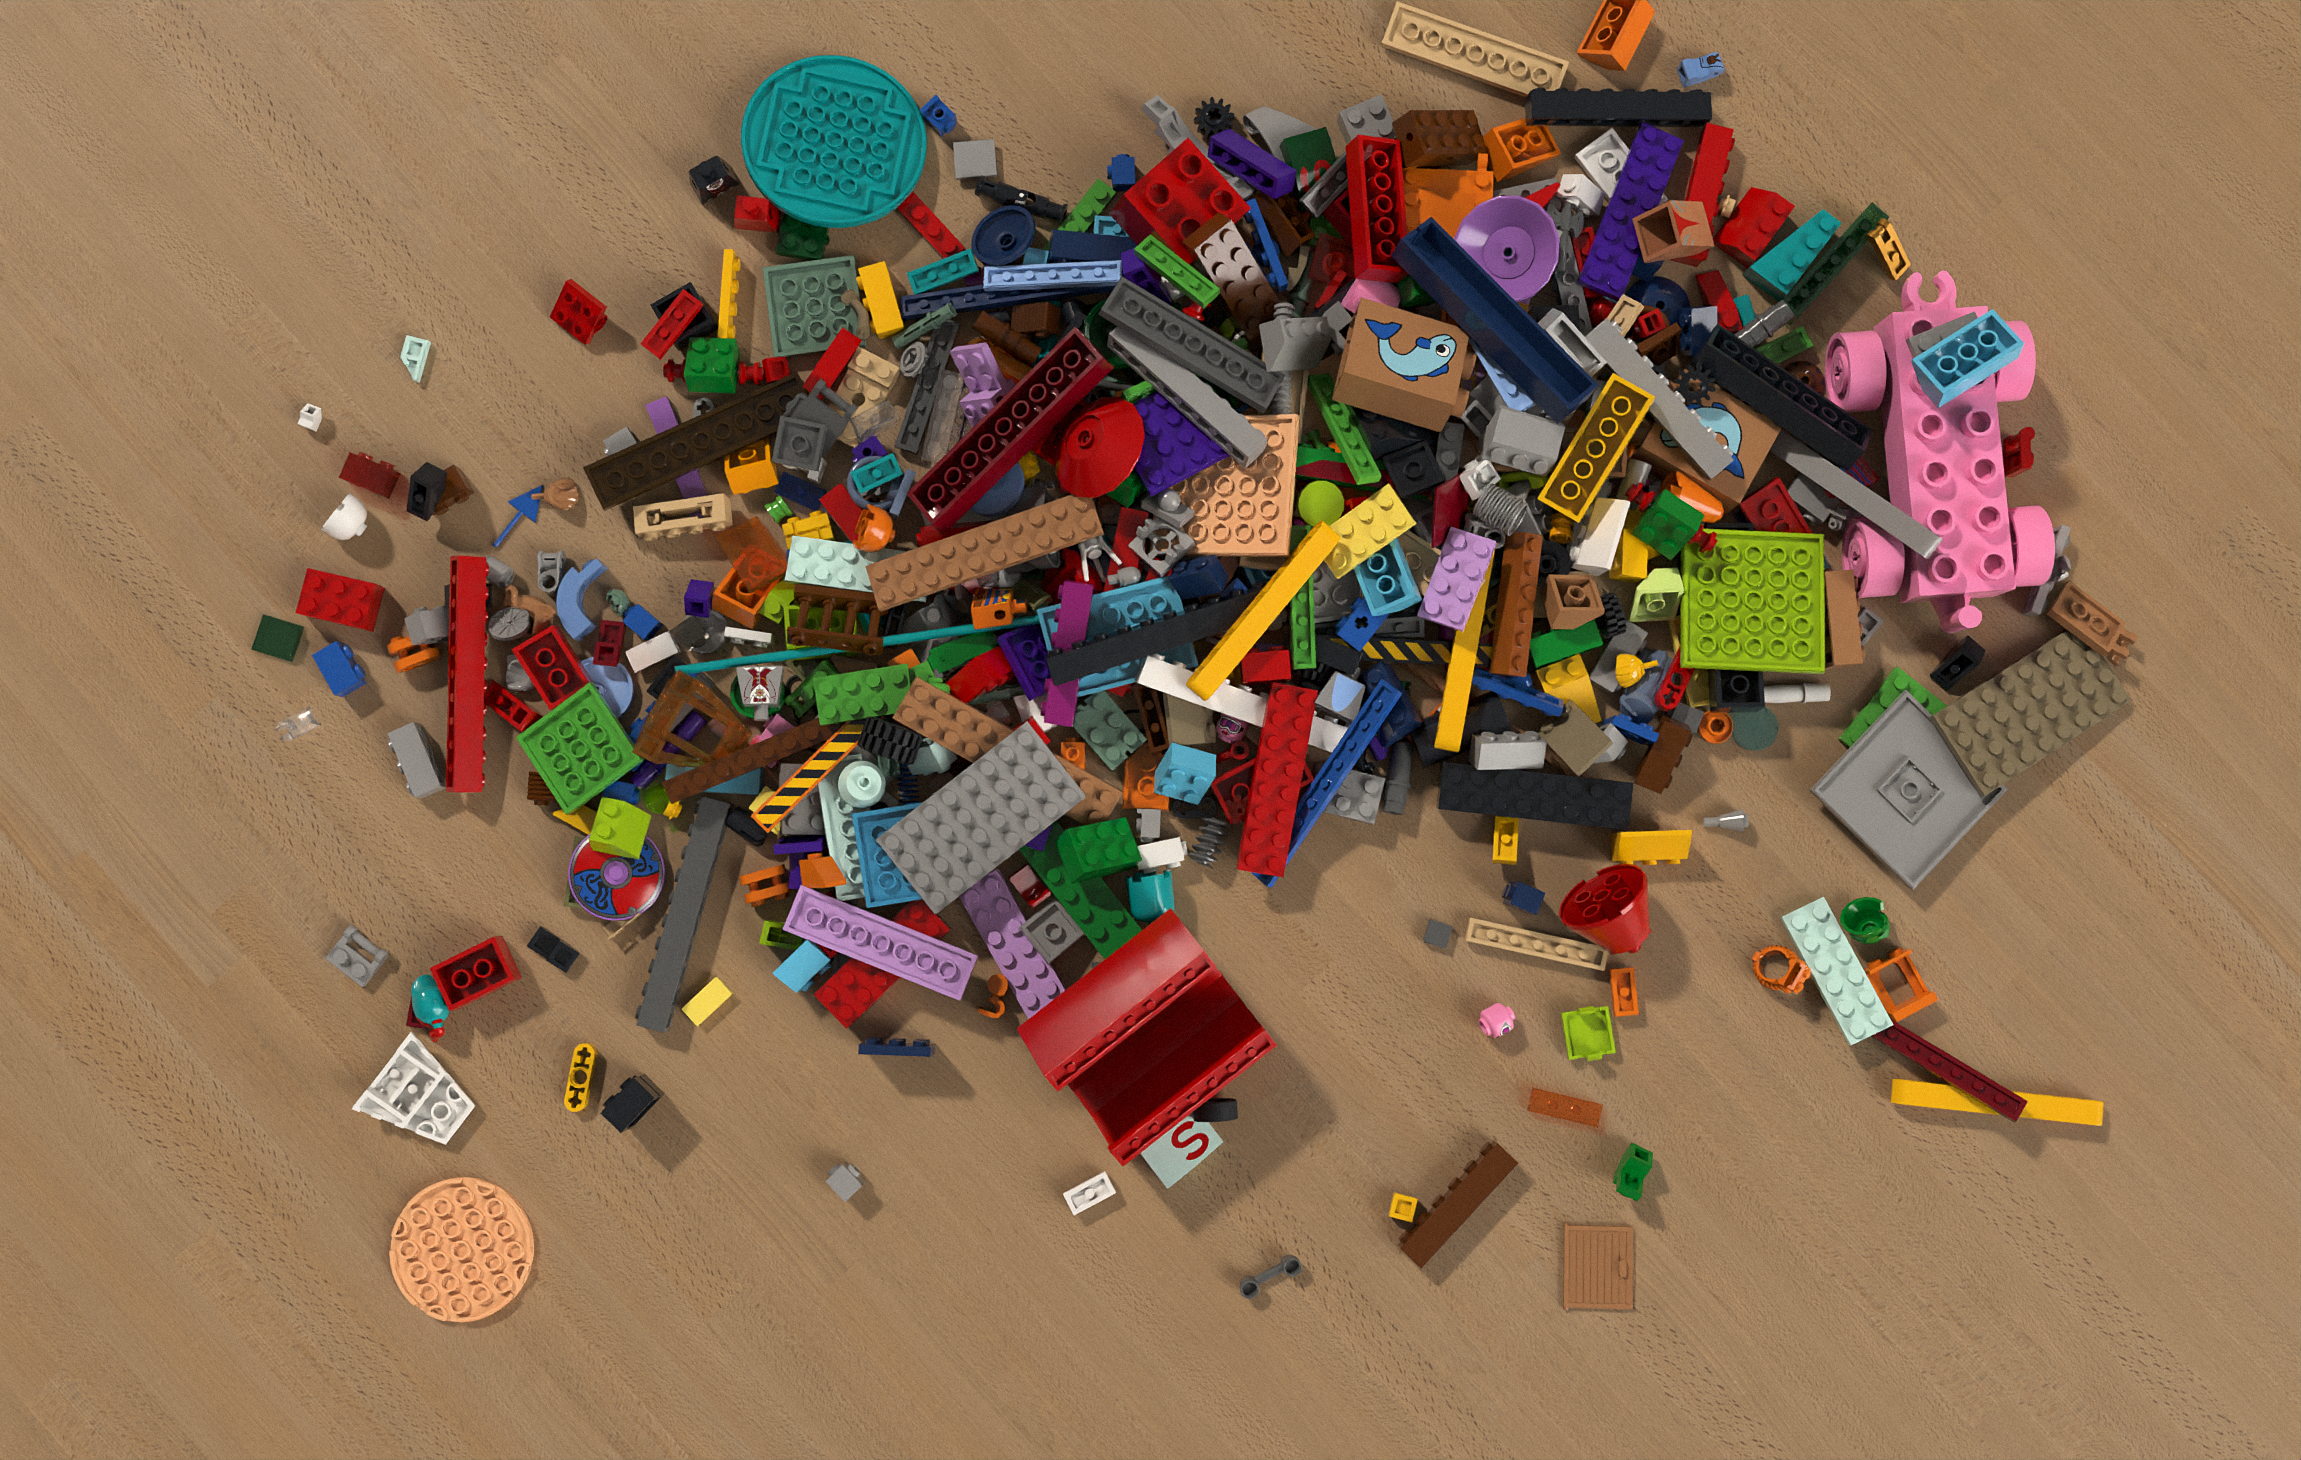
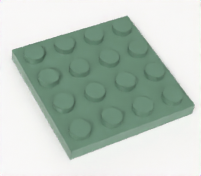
[762,255,867,358]

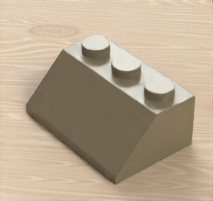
[1163,692,1217,747]

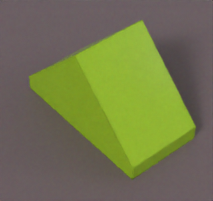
[759,920,803,950]

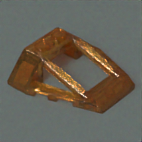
[632,670,752,768]

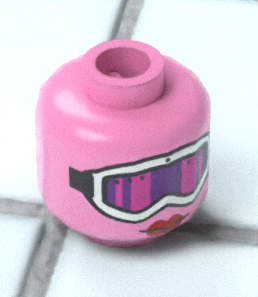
[1215,713,1249,744]
[1478,1003,1515,1038]

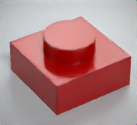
[762,357,791,383]

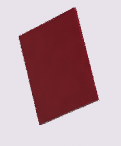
[1431,470,1468,548]

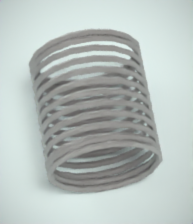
[1473,483,1528,536]

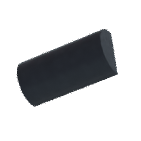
[1409,691,1511,769]

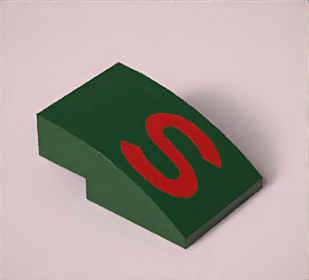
[1279,127,1343,213]

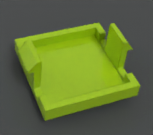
[1560,1006,1616,1061]

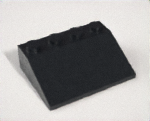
[1336,377,1436,462]

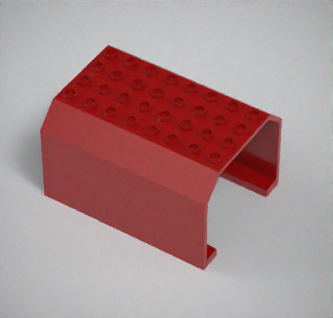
[1017,908,1277,1166]

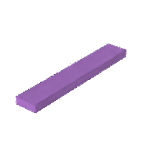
[645,396,708,531]

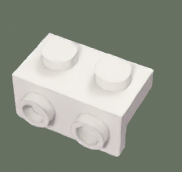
[1460,453,1501,500]

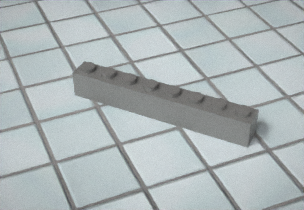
[1585,318,1734,481]
[1107,327,1268,468]

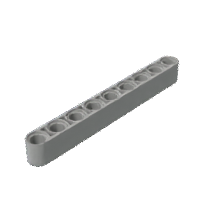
[1770,429,1943,559]

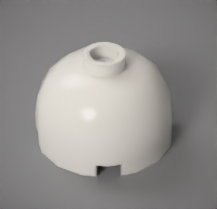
[321,493,367,540]

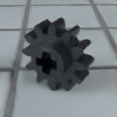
[1194,97,1234,139]
[1673,364,1716,406]

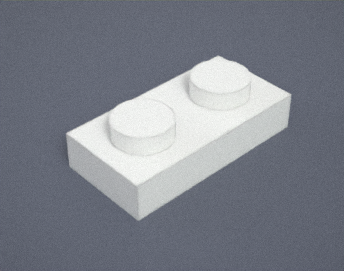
[724,627,776,648]
[1063,1171,1116,1215]

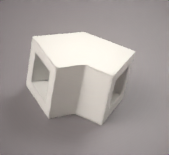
[298,403,322,432]

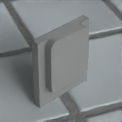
[953,139,997,180]

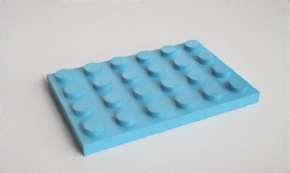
[1037,575,1198,697]

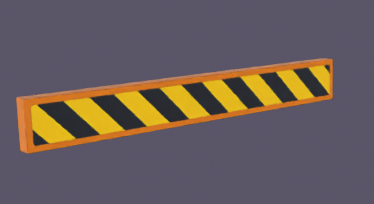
[751,716,886,833]

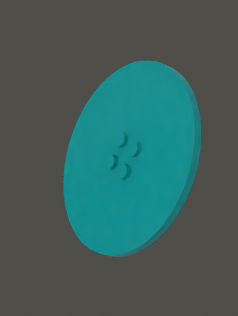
[741,55,927,228]

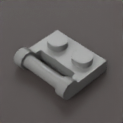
[325,925,390,987]

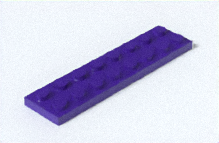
[1577,122,1684,302]

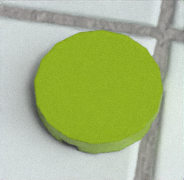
[1296,480,1344,527]

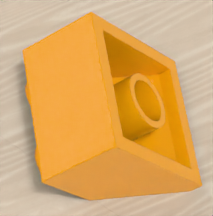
[724,437,778,495]

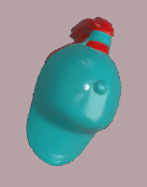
[411,975,450,1043]

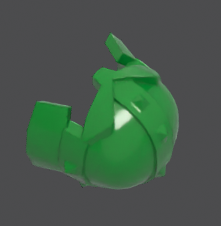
[1840,897,1890,944]

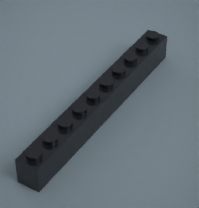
[1044,581,1282,686]

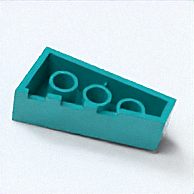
[1743,209,1841,302]

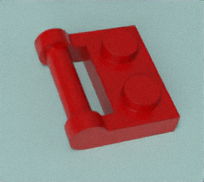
[2003,427,2035,477]

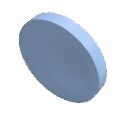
[581,657,635,719]

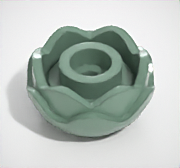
[606,589,631,617]

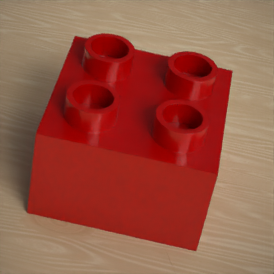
[1109,138,1251,266]

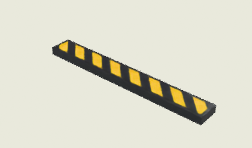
[1318,635,1492,667]

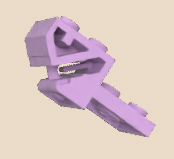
[950,342,1016,428]

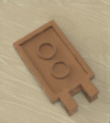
[2046,580,2138,666]

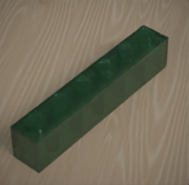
[1782,202,1889,325]

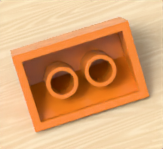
[1576,0,1655,71]

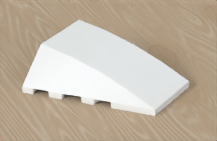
[352,1031,476,1145]

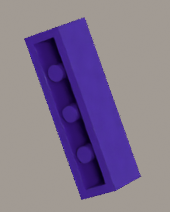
[1207,129,1297,199]

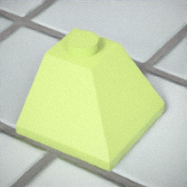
[1628,568,1684,622]

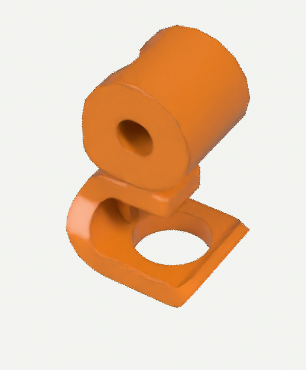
[977,974,1009,1018]

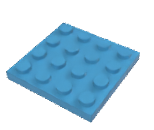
[852,802,923,908]

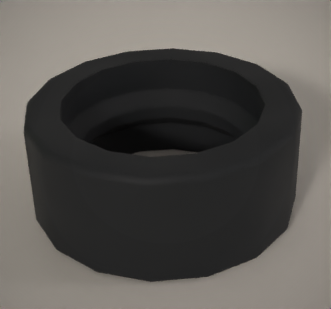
[1193,1098,1238,1122]

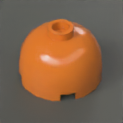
[853,504,895,553]

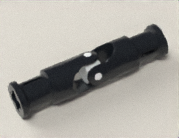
[975,175,1068,224]

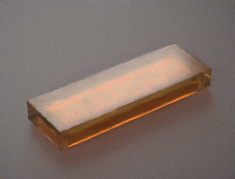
[1527,1087,1603,1128]

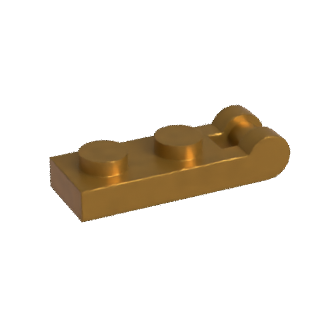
[1865,218,1911,281]

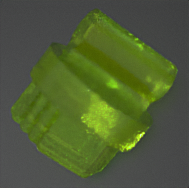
[643,783,670,814]

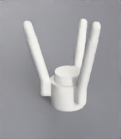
[1078,536,1122,583]

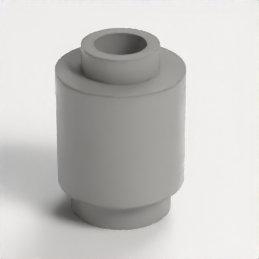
[485,555,514,588]

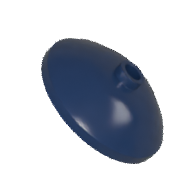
[971,205,1036,266]
[1625,276,1691,342]

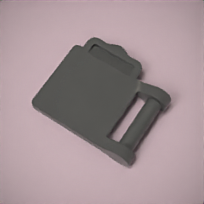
[782,379,859,457]

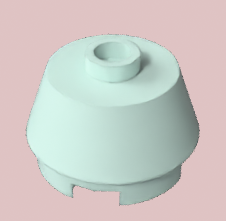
[838,761,886,808]

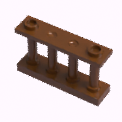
[787,584,889,655]

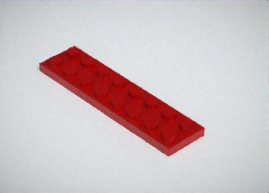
[1236,682,1318,878]

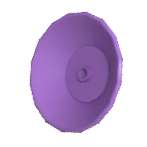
[1454,196,1560,303]

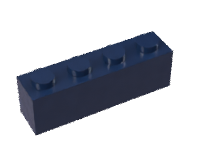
[1049,229,1137,264]

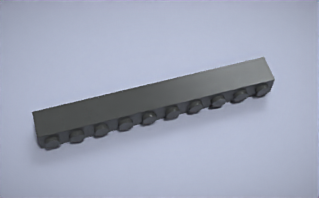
[635,796,733,1033]

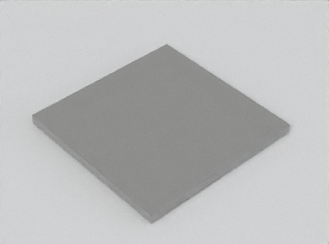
[1809,690,2008,890]

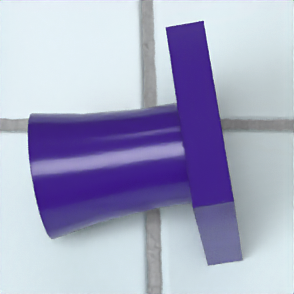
[773,835,827,889]

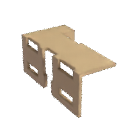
[603,913,643,940]

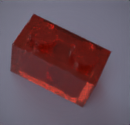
[339,452,400,499]

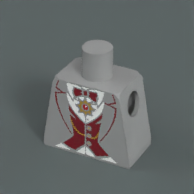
[736,666,784,721]

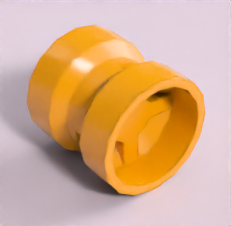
[1549,512,1574,544]

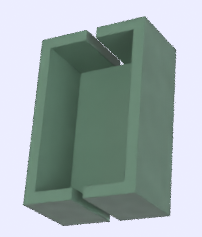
[1072,690,1147,772]

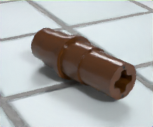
[972,311,1042,366]

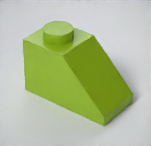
[758,575,795,627]

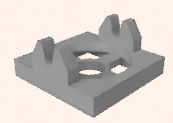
[1128,516,1196,577]

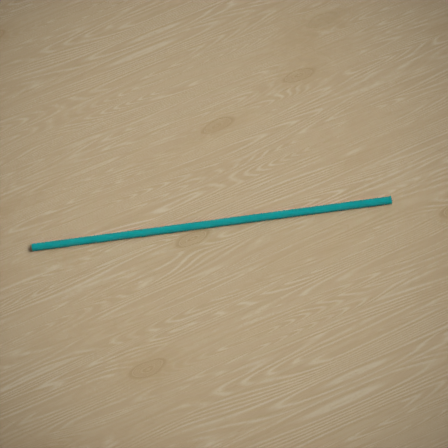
[675,615,1040,676]

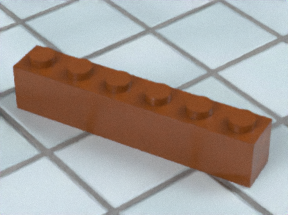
[1489,532,1543,677]

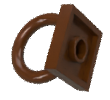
[1624,305,1681,366]

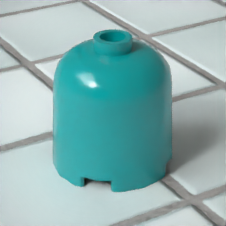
[1125,869,1175,925]

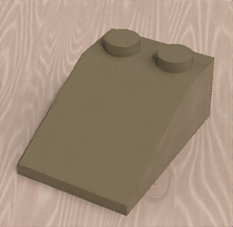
[1537,699,1614,776]

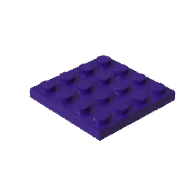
[1133,391,1230,497]

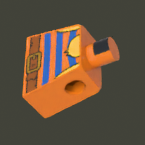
[971,589,1028,629]

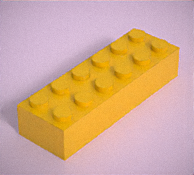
[1537,373,1655,523]

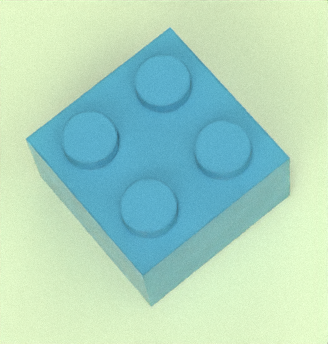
[1154,743,1216,805]

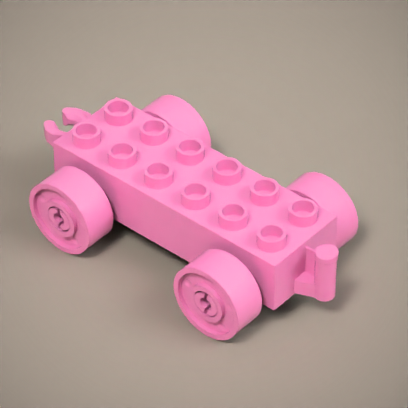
[1825,271,2055,633]

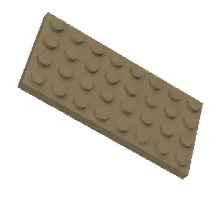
[1930,629,2132,797]

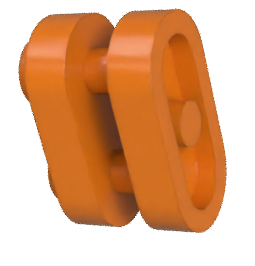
[387,636,442,673]
[739,864,792,907]

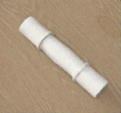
[1764,682,1831,703]

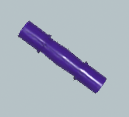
[629,710,708,791]

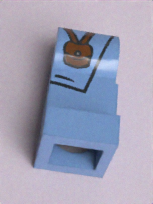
[1677,52,1725,88]

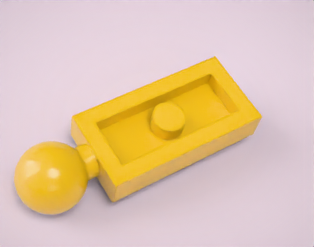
[1492,816,1519,865]

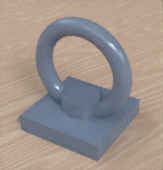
[847,456,916,520]

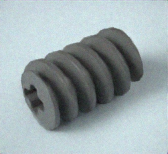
[1188,817,1232,869]

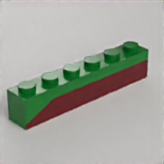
[1295,443,1431,500]

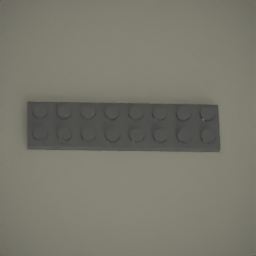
[1098,277,1285,414]

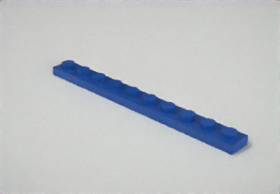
[1252,679,1402,888]

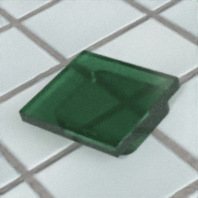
[251,614,304,662]

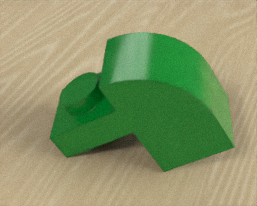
[1613,1142,1653,1202]

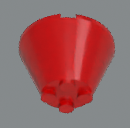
[1559,864,1651,955]

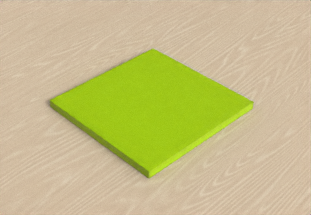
[1680,529,1825,674]

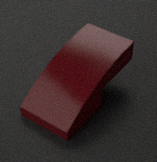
[593,620,626,667]

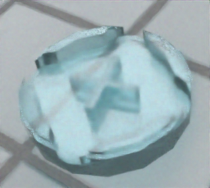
[1732,707,1779,751]

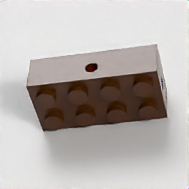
[1392,110,1487,167]

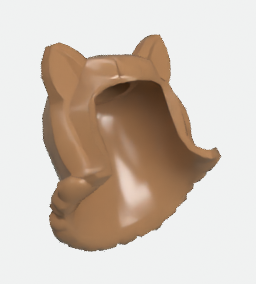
[502,585,555,639]

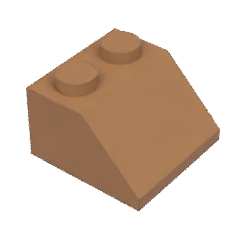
[1540,575,1605,629]

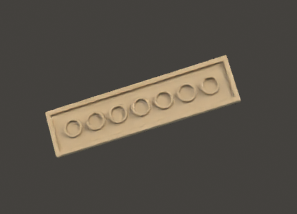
[1381,1,1569,97]

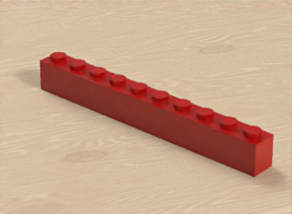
[446,555,489,793]

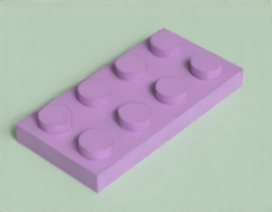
[1417,527,1497,632]

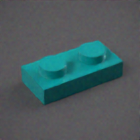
[850,453,903,494]

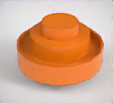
[1697,710,1733,744]

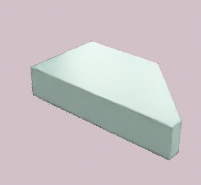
[400,335,431,383]

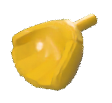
[1615,653,1658,688]

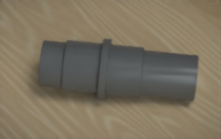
[1734,300,1794,347]
[1382,742,1413,815]

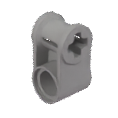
[1463,513,1505,549]
[537,550,566,596]

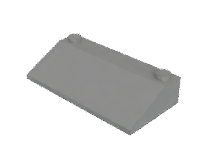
[1457,308,1607,440]

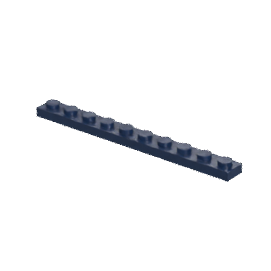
[900,275,1126,321]

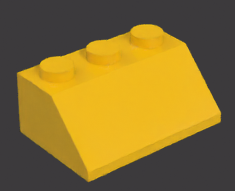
[1610,830,1692,865]

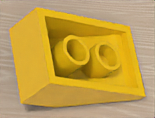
[1531,654,1602,723]

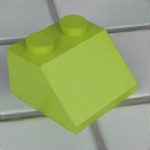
[589,797,651,860]

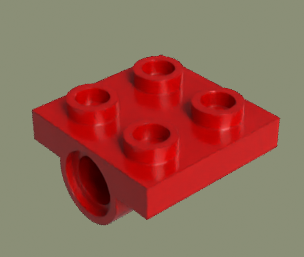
[550,279,608,345]

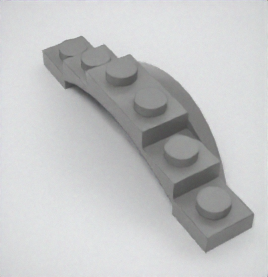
[1141,95,1257,201]

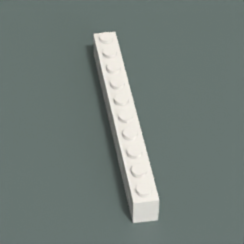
[1134,654,1351,753]

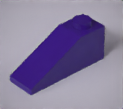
[1121,247,1174,306]

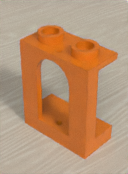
[1864,947,1938,1022]

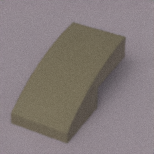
[1284,246,1310,296]

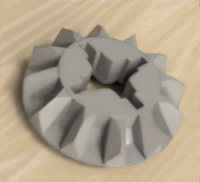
[900,342,929,378]

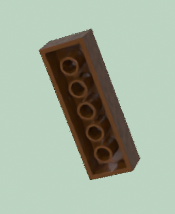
[1182,212,1280,356]

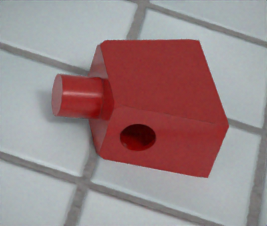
[734,196,781,233]

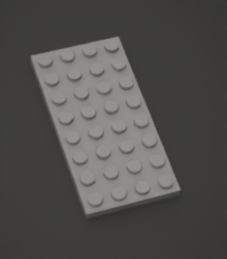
[876,721,1086,914]

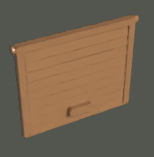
[1563,1222,1633,1310]

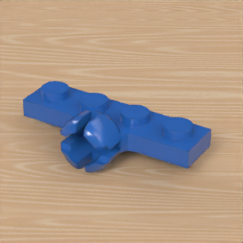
[1244,198,1288,293]
[1471,667,1564,717]

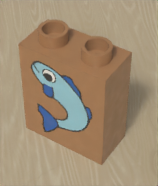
[1332,297,1477,432]
[1628,369,1782,515]

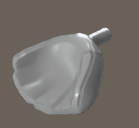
[506,659,534,692]

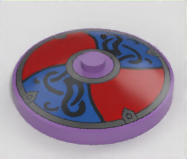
[568,835,665,921]

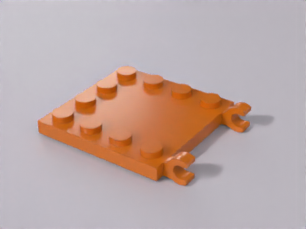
[1402,153,1494,239]

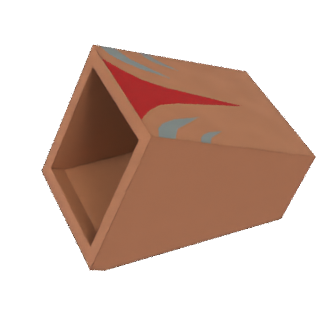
[1633,200,1714,263]

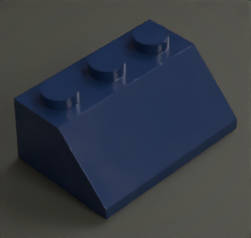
[1357,661,1424,749]

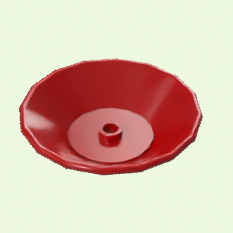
[1054,397,1145,498]

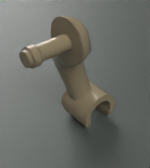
[841,289,870,339]

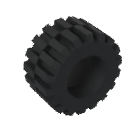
[857,716,923,765]

